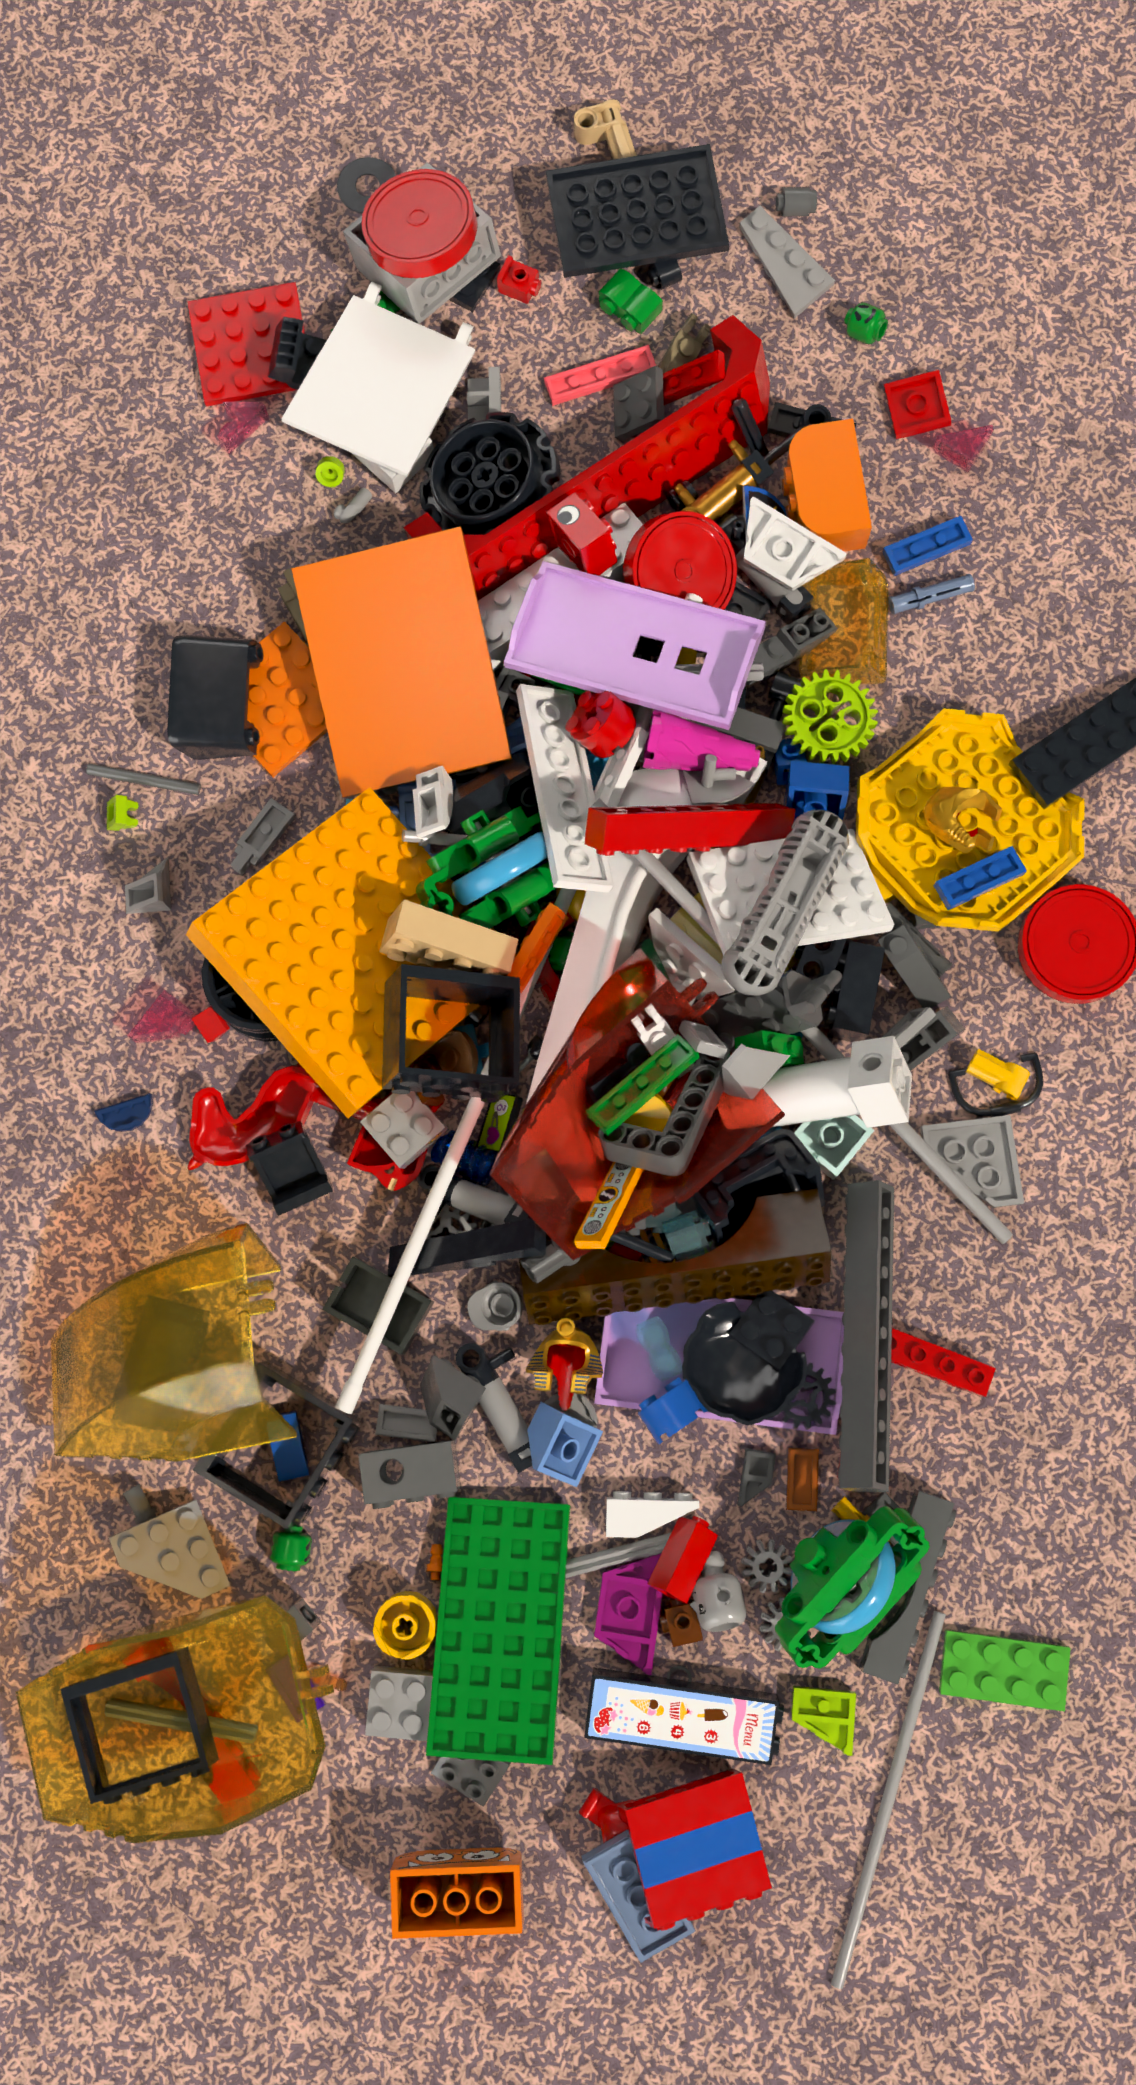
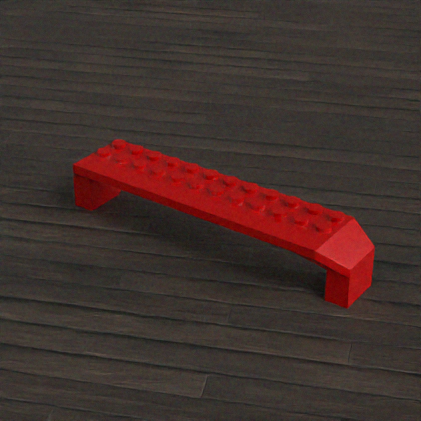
[403,315,770,601]

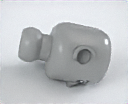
[690,1551,746,1632]

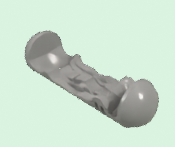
[721,810,849,996]

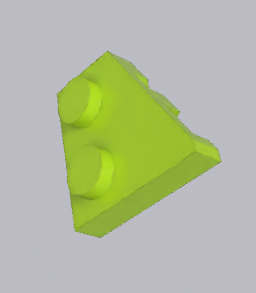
[791,1686,856,1756]

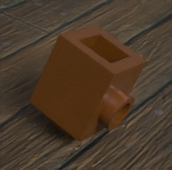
[659,1599,703,1647]

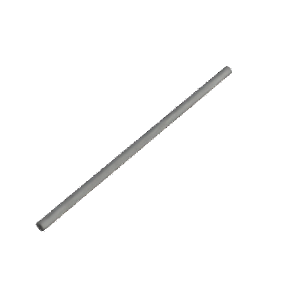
[831,1610,946,1989]

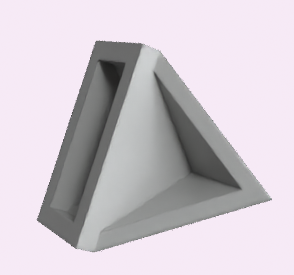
[125,856,171,914]
[722,1043,791,1100]

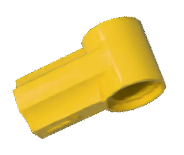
[965,1048,1030,1101]

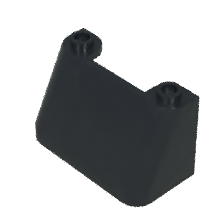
[167,635,264,760]
[689,1129,825,1249]

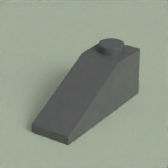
[878,921,951,1008]
[900,1006,966,1071]

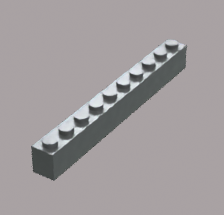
[838,1180,894,1493]

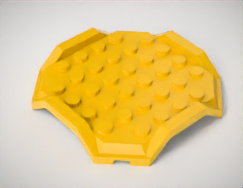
[856,708,1084,932]

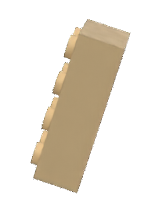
[379,899,518,976]

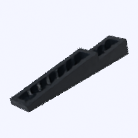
[387,1218,547,1278]

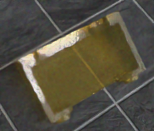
[799,558,888,685]

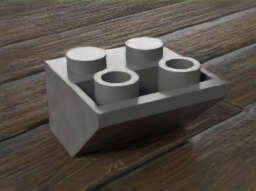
[420,1355,486,1440]

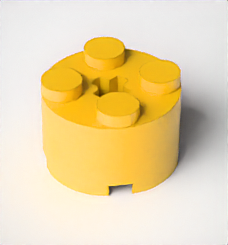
[373,1591,438,1660]

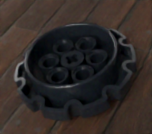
[420,412,561,535]

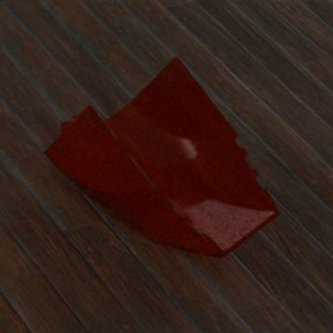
[490,948,785,1261]

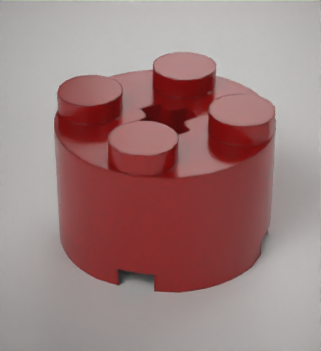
[565,691,636,758]

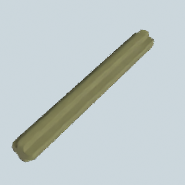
[105,1698,258,1744]

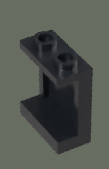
[246,1121,333,1216]

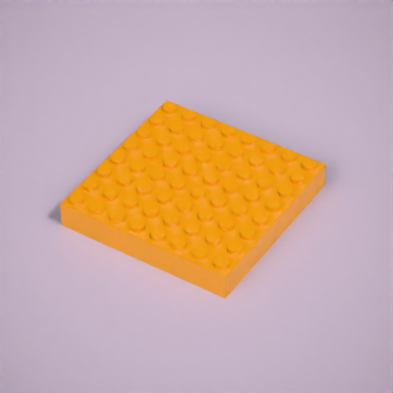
[186,787,517,1119]

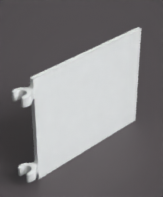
[282,282,475,477]

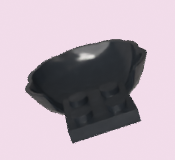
[682,1290,815,1425]

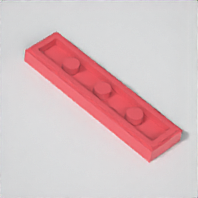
[544,345,656,406]

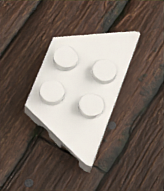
[744,497,847,591]
[648,908,735,1001]

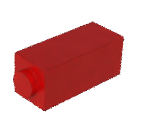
[647,1516,718,1604]

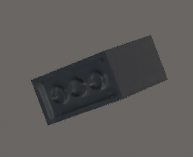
[382,964,520,1103]
[193,1362,361,1529]

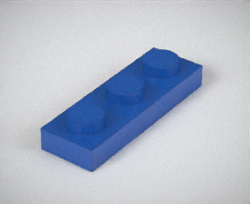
[882,516,973,576]
[933,846,1027,910]

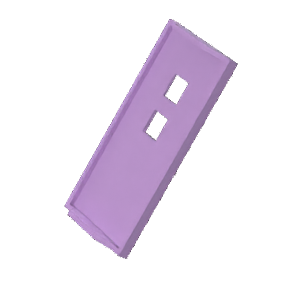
[504,561,766,730]
[594,1298,844,1435]

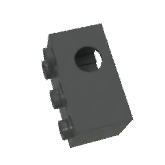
[358,1439,461,1509]

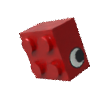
[547,492,617,576]

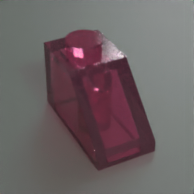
[127,990,196,1044]

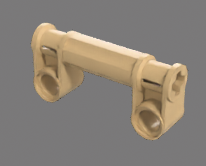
[574,99,637,160]

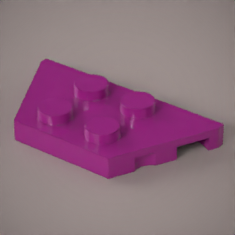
[594,1553,662,1675]

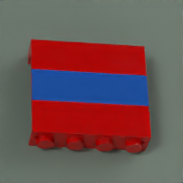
[617,1769,772,1931]

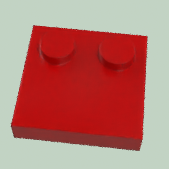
[884,370,951,439]

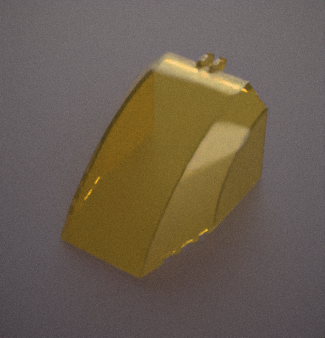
[51,1223,297,1462]
[16,1595,334,1843]

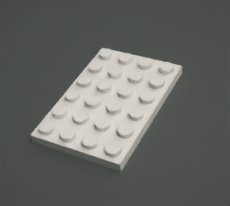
[687,829,895,956]

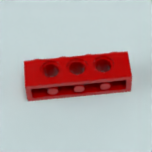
[891,1328,996,1397]

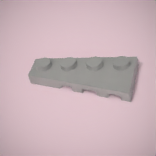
[739,206,835,319]

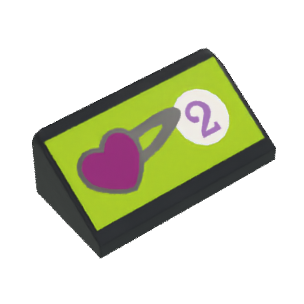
[476,1094,523,1155]

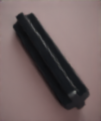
[731,398,769,457]

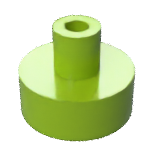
[315,456,345,487]

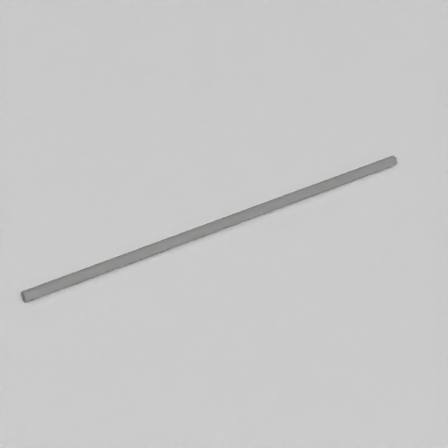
[590,798,1013,1244]

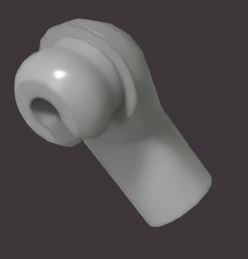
[334,488,372,523]

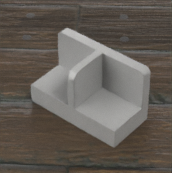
[467,367,501,421]

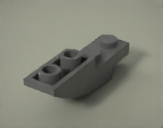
[746,607,838,686]

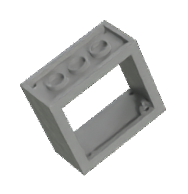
[343,162,501,324]

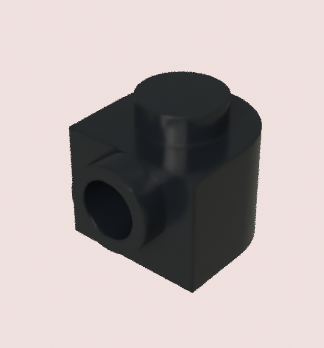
[648,260,682,290]

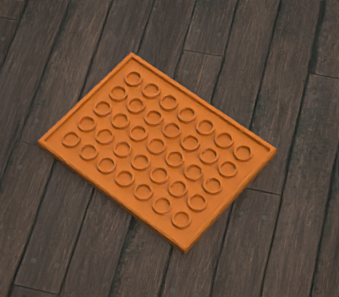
[291,527,512,798]

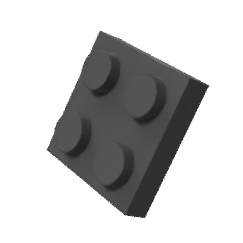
[613,366,664,440]

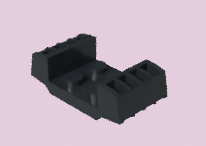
[268,317,327,390]

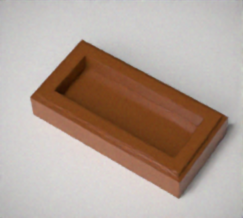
[786,1447,819,1512]

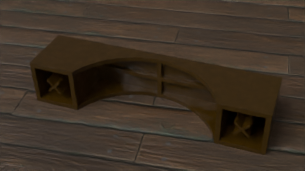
[519,1189,831,1325]

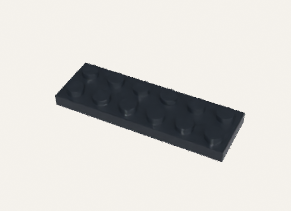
[1008,678,1136,809]

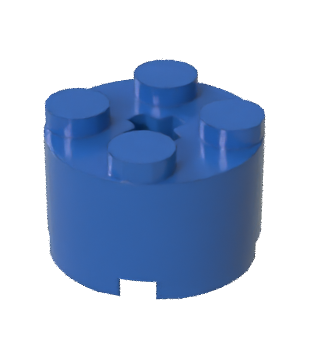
[637,1377,708,1445]

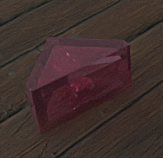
[933,425,994,473]

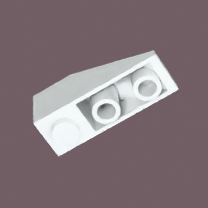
[606,1491,699,1538]

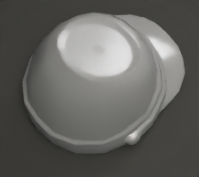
[467,1280,524,1331]

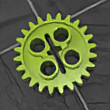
[782,669,878,764]

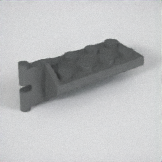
[694,970,842,1053]

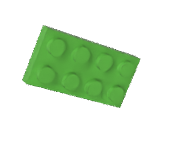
[939,1629,1071,1712]

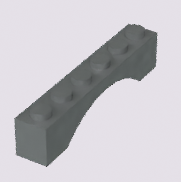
[859,1489,956,1685]

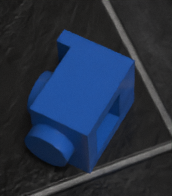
[773,738,807,785]

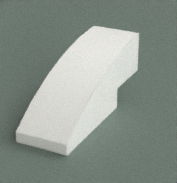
[413,766,453,838]

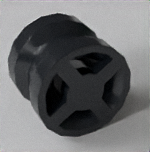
[665,480,699,512]

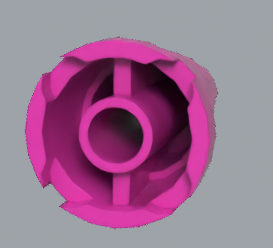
[642,709,760,772]

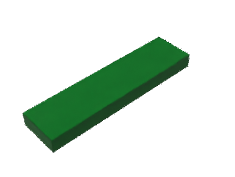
[586,1034,700,1136]

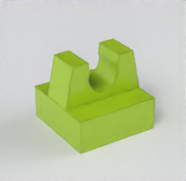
[107,795,138,831]

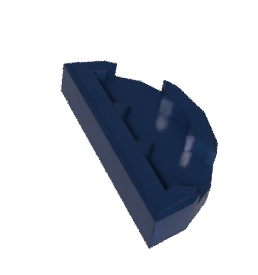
[94,1093,153,1132]

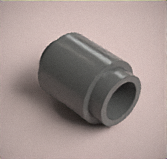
[776,187,817,217]

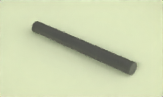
[86,763,201,795]

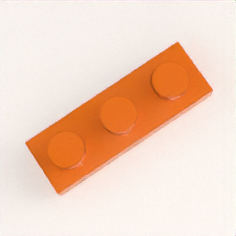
[507,902,569,993]

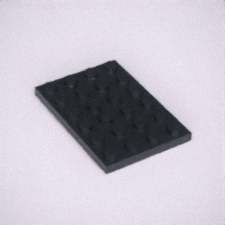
[546,144,729,278]

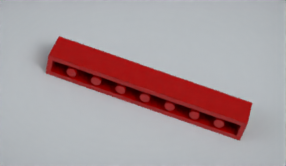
[584,803,796,856]

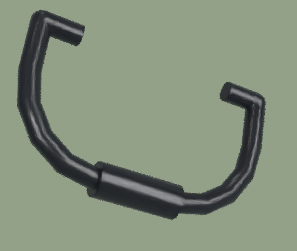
[948,1052,1044,1117]

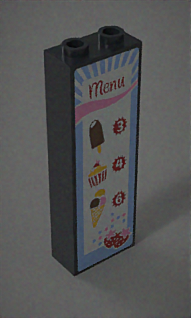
[584,1667,784,1765]

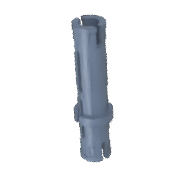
[888,574,975,615]

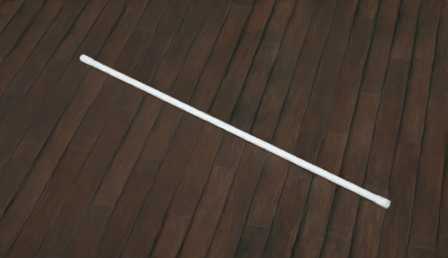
[335,593,703,1414]

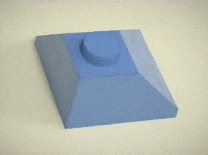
[527,1402,603,1487]

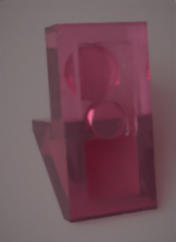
[217,402,269,454]

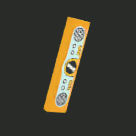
[574,1162,644,1249]

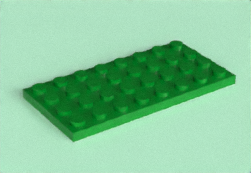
[426,1497,571,1765]

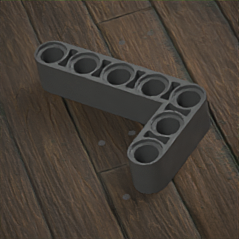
[598,1042,730,1176]

